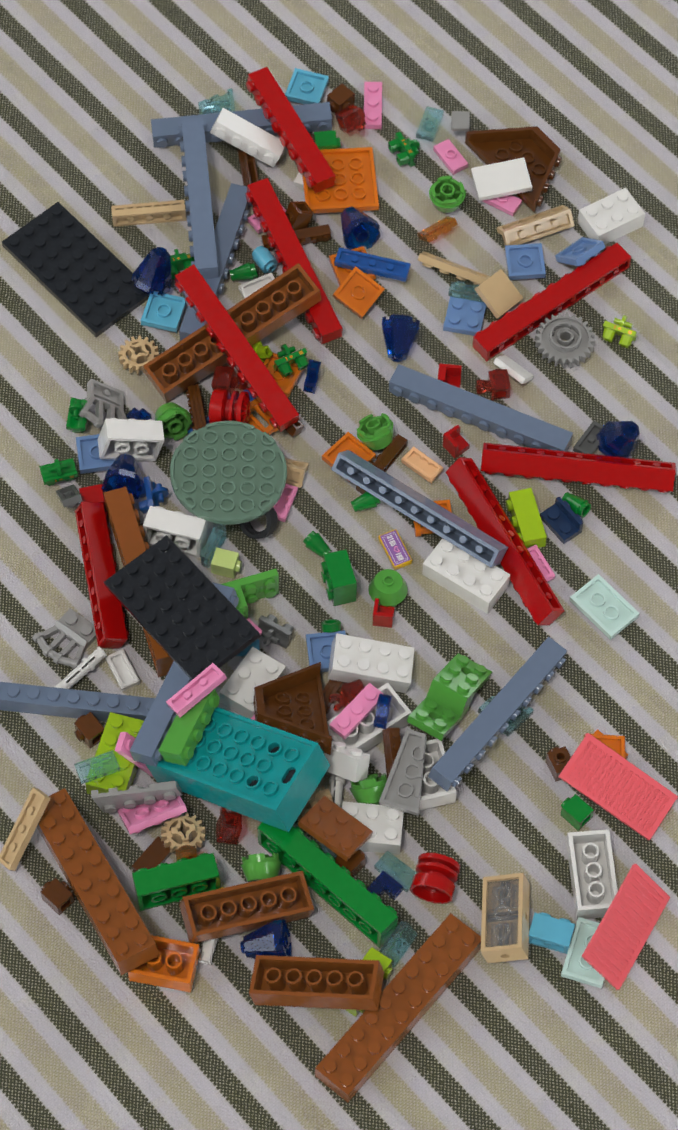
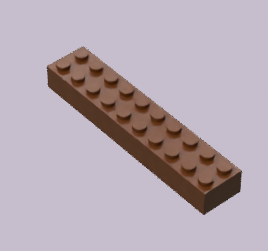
[143,263,321,403]
[104,487,174,678]
[37,788,159,975]
[315,913,481,1103]

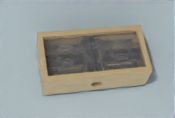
[481,873,530,963]

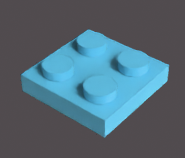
[285,68,329,104]
[141,290,187,333]

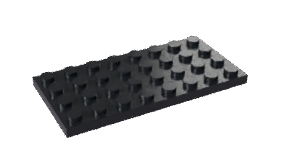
[1,202,151,337]
[104,535,261,680]

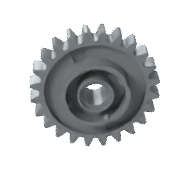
[535,312,595,368]

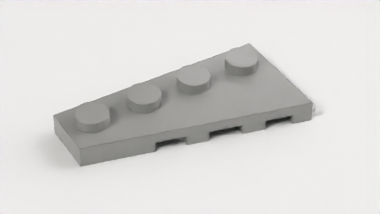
[379,729,427,816]
[91,781,182,813]

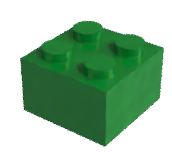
[321,549,357,606]

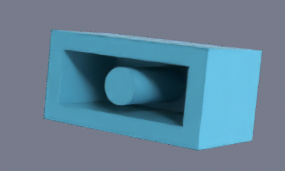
[529,912,575,954]

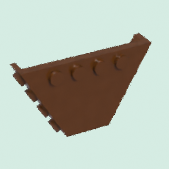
[465,126,562,213]
[253,662,332,755]

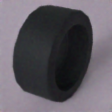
[239,507,278,539]

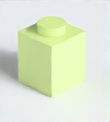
[211,547,242,579]

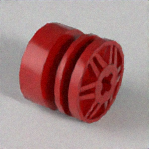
[209,389,251,424]
[410,853,460,904]

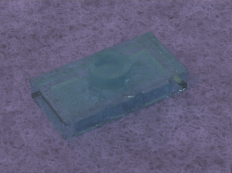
[416,106,444,142]
[74,750,120,784]
[374,851,417,893]
[379,920,418,967]

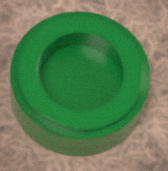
[321,619,341,632]

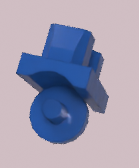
[136,476,169,514]

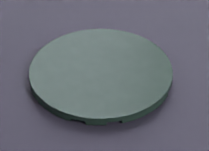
[170,421,287,525]

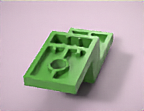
[221,569,279,619]
[407,653,492,741]

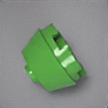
[429,176,466,213]
[155,402,192,441]
[357,413,393,450]
[368,569,408,607]
[349,773,387,805]
[240,853,282,882]

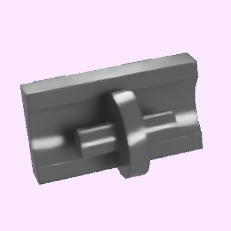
[258,614,294,649]

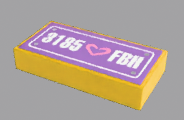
[378,529,412,570]

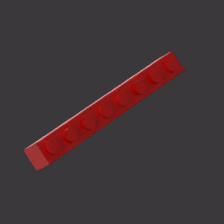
[246,67,336,193]
[75,501,128,649]

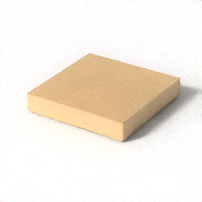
[475,269,523,319]

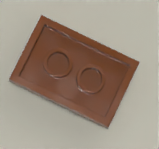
[298,796,373,862]

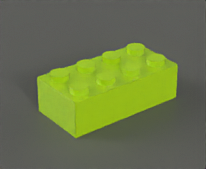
[85,712,144,795]

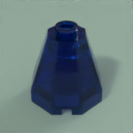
[340,206,381,250]
[131,247,172,295]
[382,314,420,362]
[596,421,640,458]
[101,454,144,500]
[240,919,292,959]

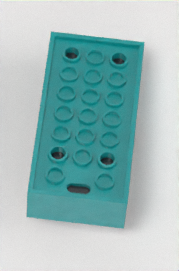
[146,707,330,832]

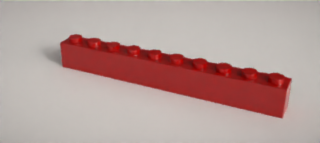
[245,178,343,345]
[473,242,631,362]
[174,264,299,432]
[481,443,676,493]
[446,457,564,625]

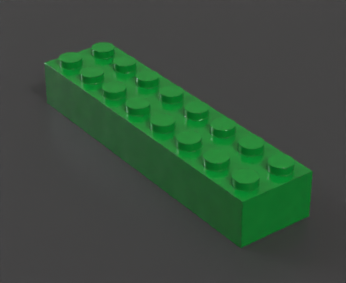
[257,822,398,948]

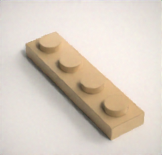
[418,251,491,286]
[0,787,51,871]

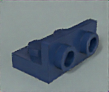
[540,497,583,544]

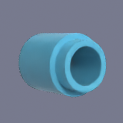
[252,246,278,273]

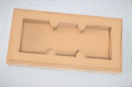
[401,446,443,483]

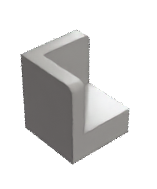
[451,111,470,139]

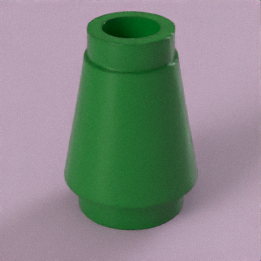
[230,262,258,281]
[351,491,381,512]
[562,492,591,517]
[303,531,332,558]

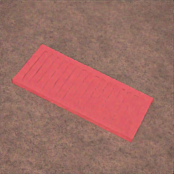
[558,733,678,841]
[581,864,670,990]

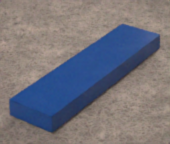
[334,247,411,282]

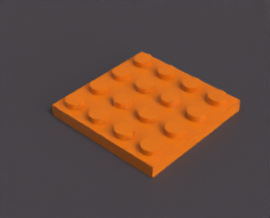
[302,147,379,214]

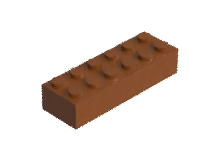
[179,871,314,943]
[249,955,384,1011]

